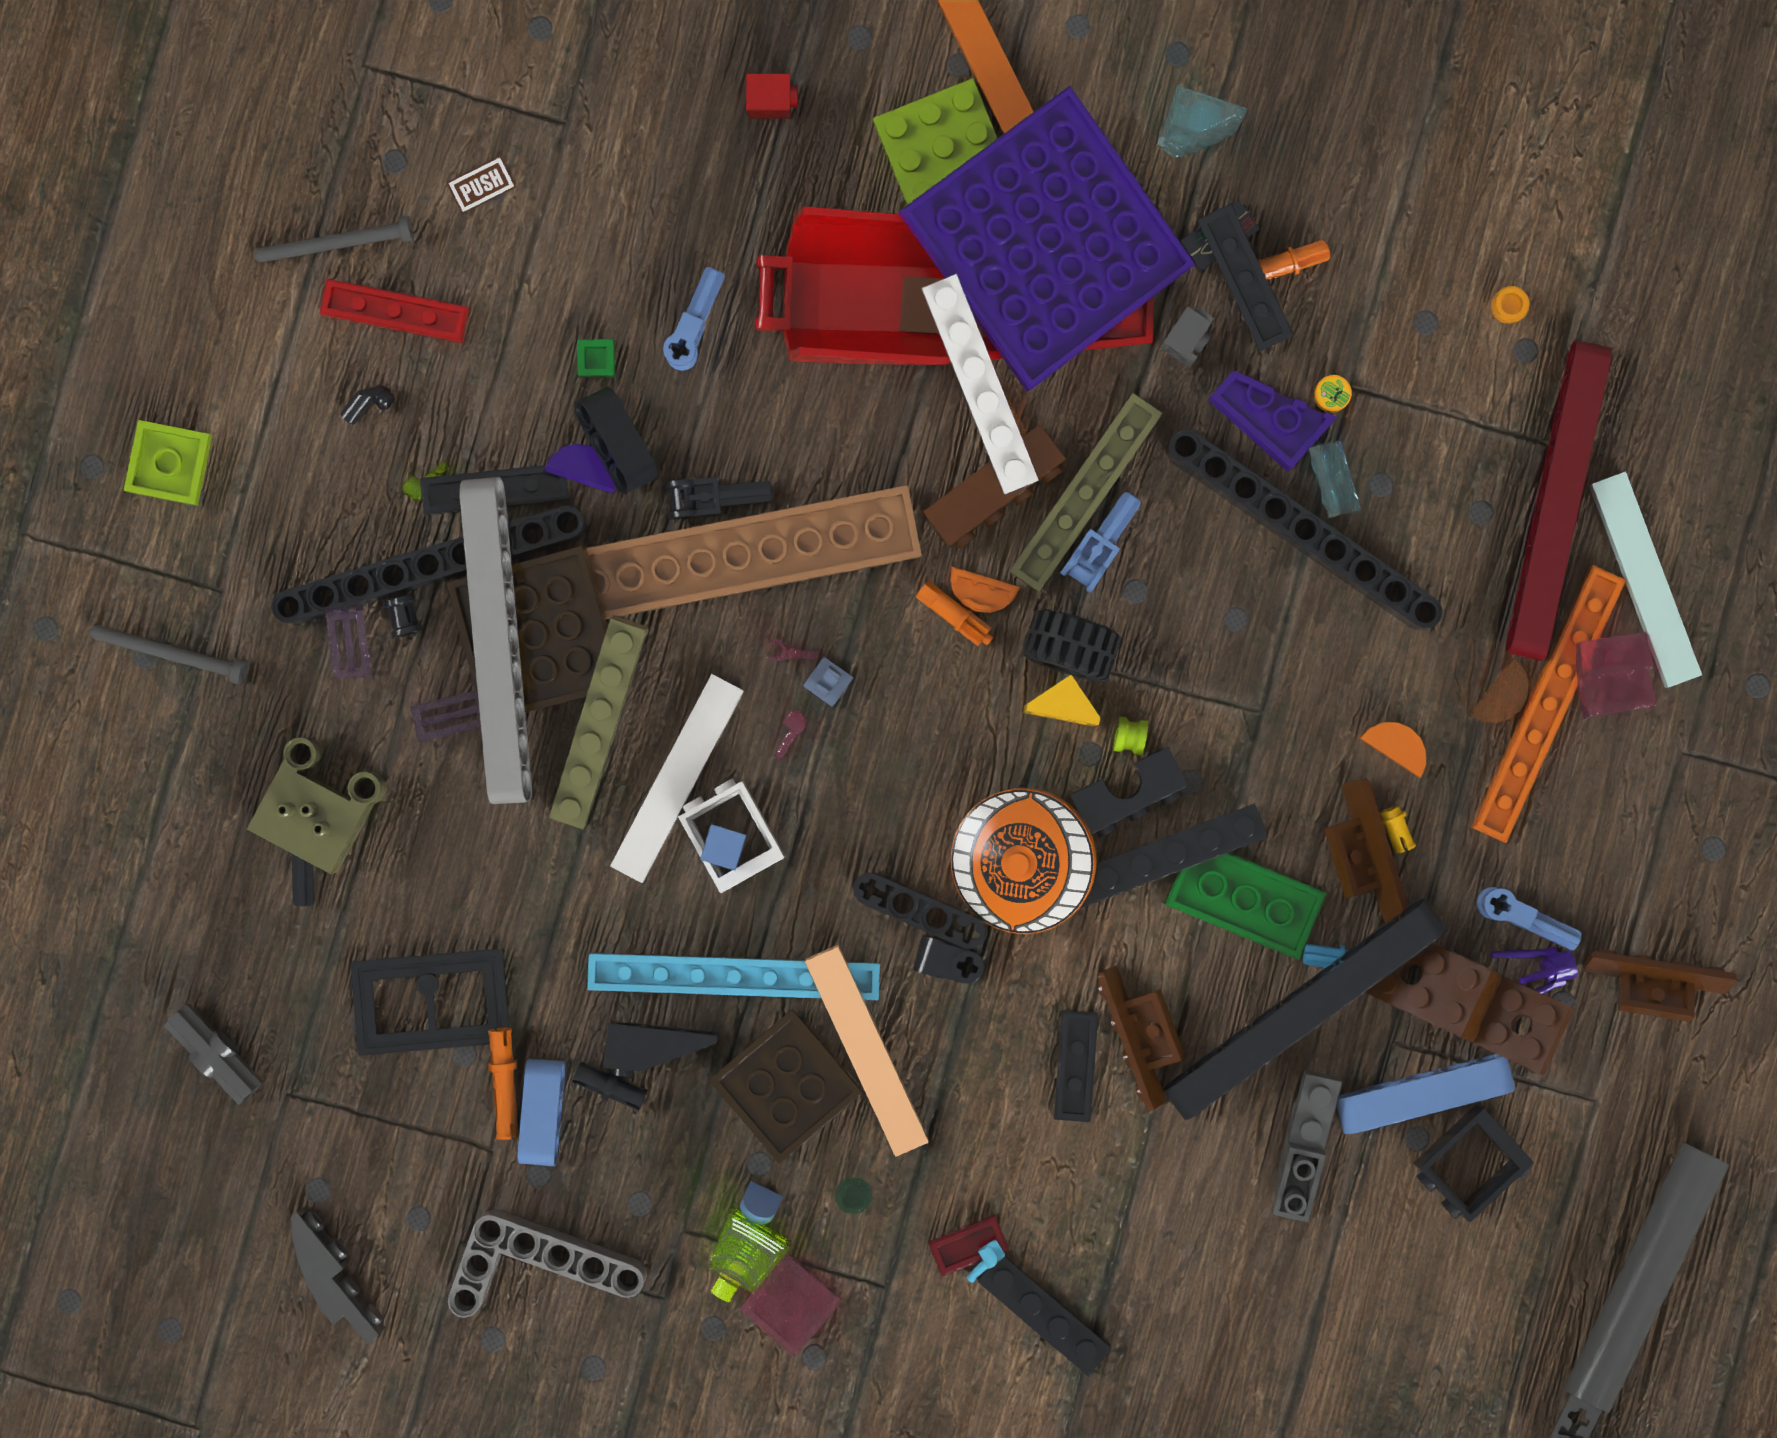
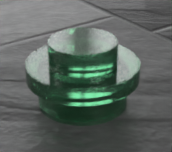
[835,1177,872,1214]

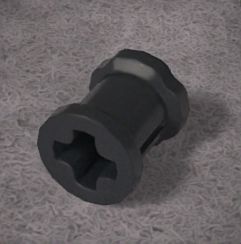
[383,595,424,639]

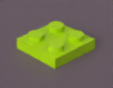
[123,420,213,506]

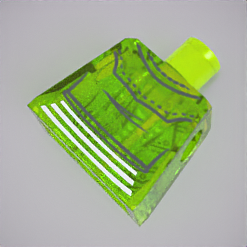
[709,1206,791,1302]

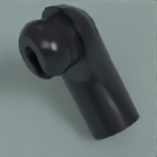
[340,385,395,425]

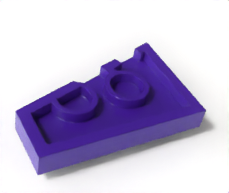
[1207,370,1337,472]

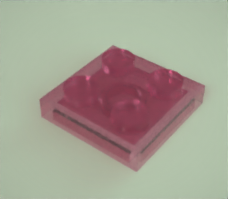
[739,1251,842,1357]

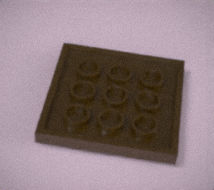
[446,545,608,712]

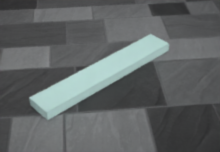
[1589,472,1702,688]

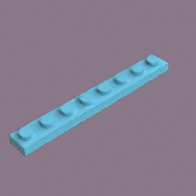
[587,953,880,1000]

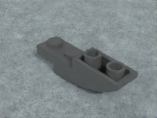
[1272,1070,1342,1222]
[291,1207,386,1344]

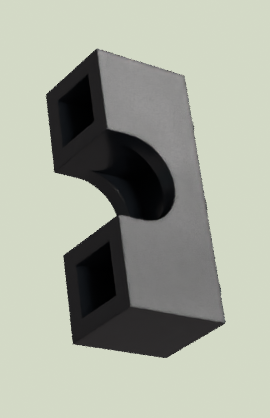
[1068,747,1188,838]

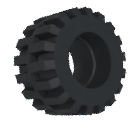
[1021,609,1122,682]

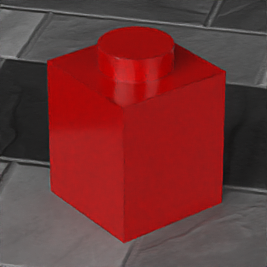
[746,74,798,119]

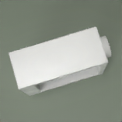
[678,779,786,893]

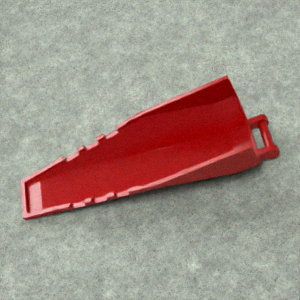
[755,206,1154,365]

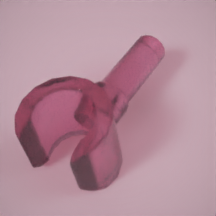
[767,640,819,662]
[773,710,807,761]

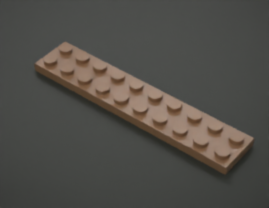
[587,485,922,619]

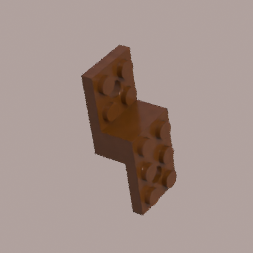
[1365,943,1574,1076]

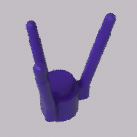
[1490,946,1577,994]

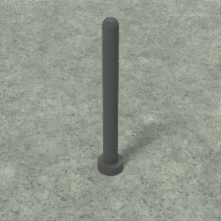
[254,216,414,263]
[90,626,248,685]

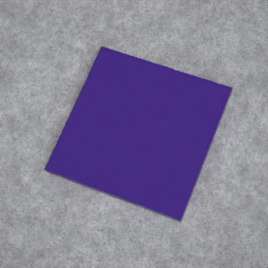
[898,86,1196,392]

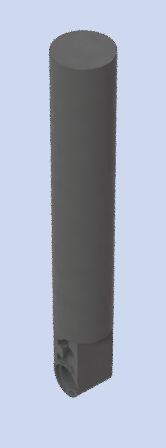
[1548,1142,1730,1438]

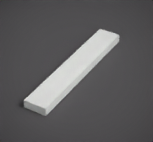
[610,674,744,883]

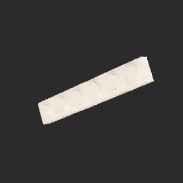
[921,274,1039,494]

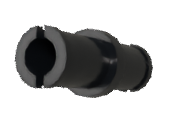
[572,1062,648,1112]

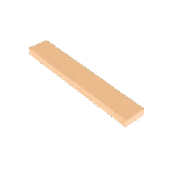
[805,944,929,1157]

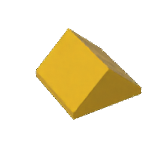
[1023,675,1100,727]

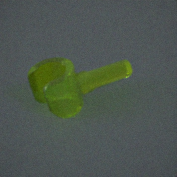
[402,460,450,501]

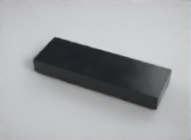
[1053,1010,1098,1122]

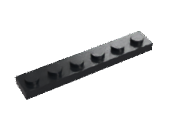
[1078,803,1268,910]

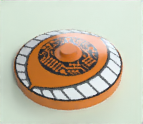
[951,788,1097,934]

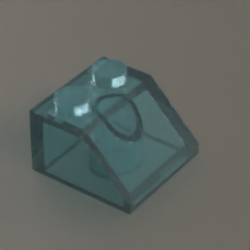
[1157,85,1247,157]

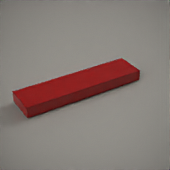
[319,279,470,344]

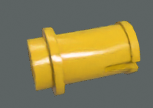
[1379,805,1416,854]

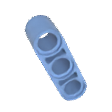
[518,1058,565,1167]

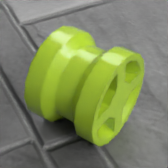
[1113,716,1148,756]

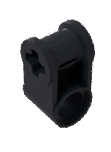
[912,935,985,984]

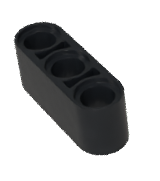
[574,387,658,494]

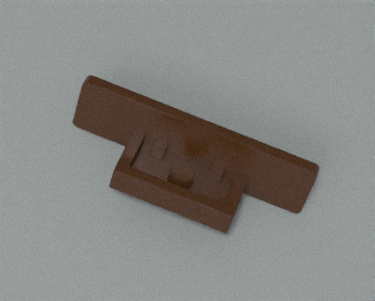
[1324,778,1408,922]
[1583,949,1737,1022]
[1098,965,1186,1111]

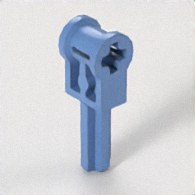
[663,267,725,371]
[1060,492,1141,593]
[1476,887,1582,950]

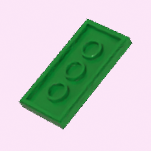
[1164,853,1327,960]

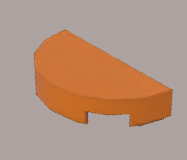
[950,566,1021,613]
[1359,722,1426,778]

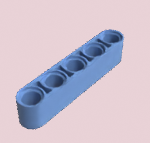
[1336,1054,1516,1134]

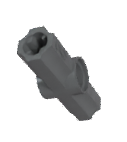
[164,1003,264,1105]

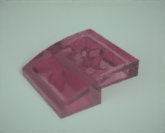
[1576,632,1657,719]

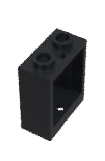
[1413,1104,1534,1222]

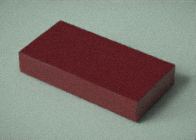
[928,1214,1009,1277]

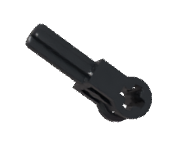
[665,477,773,520]

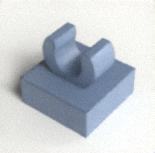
[803,657,853,707]

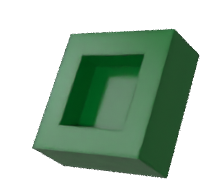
[577,339,615,378]

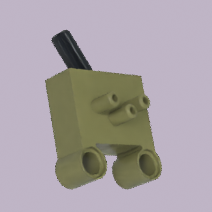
[247,737,387,907]

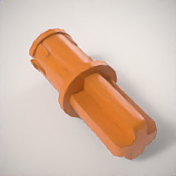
[1259,240,1330,280]

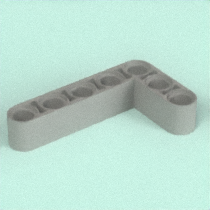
[448,1209,647,1318]

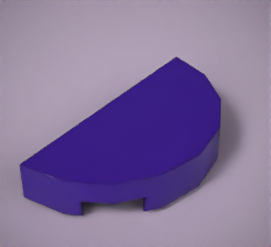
[543,444,615,494]

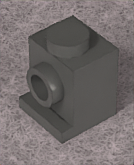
[1160,306,1214,368]

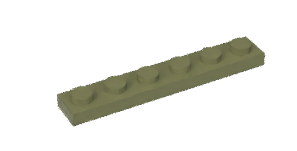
[1009,393,1163,593]
[549,615,648,830]

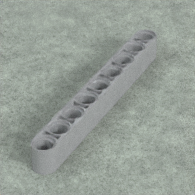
[460,477,532,804]

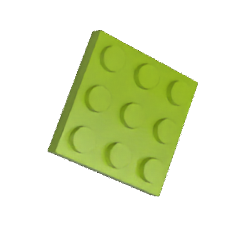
[873,78,998,205]

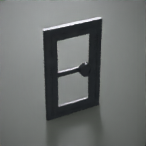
[350,948,510,1056]

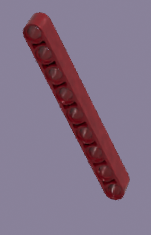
[1505,339,1612,661]

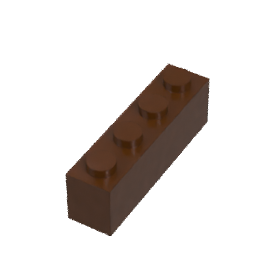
[923,424,1066,549]

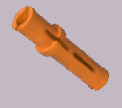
[488,1027,519,1140]

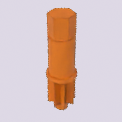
[916,580,994,646]

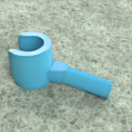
[967,1240,1005,1282]

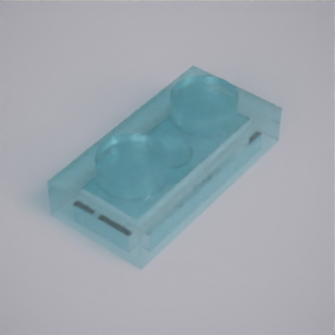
[1309,441,1361,518]

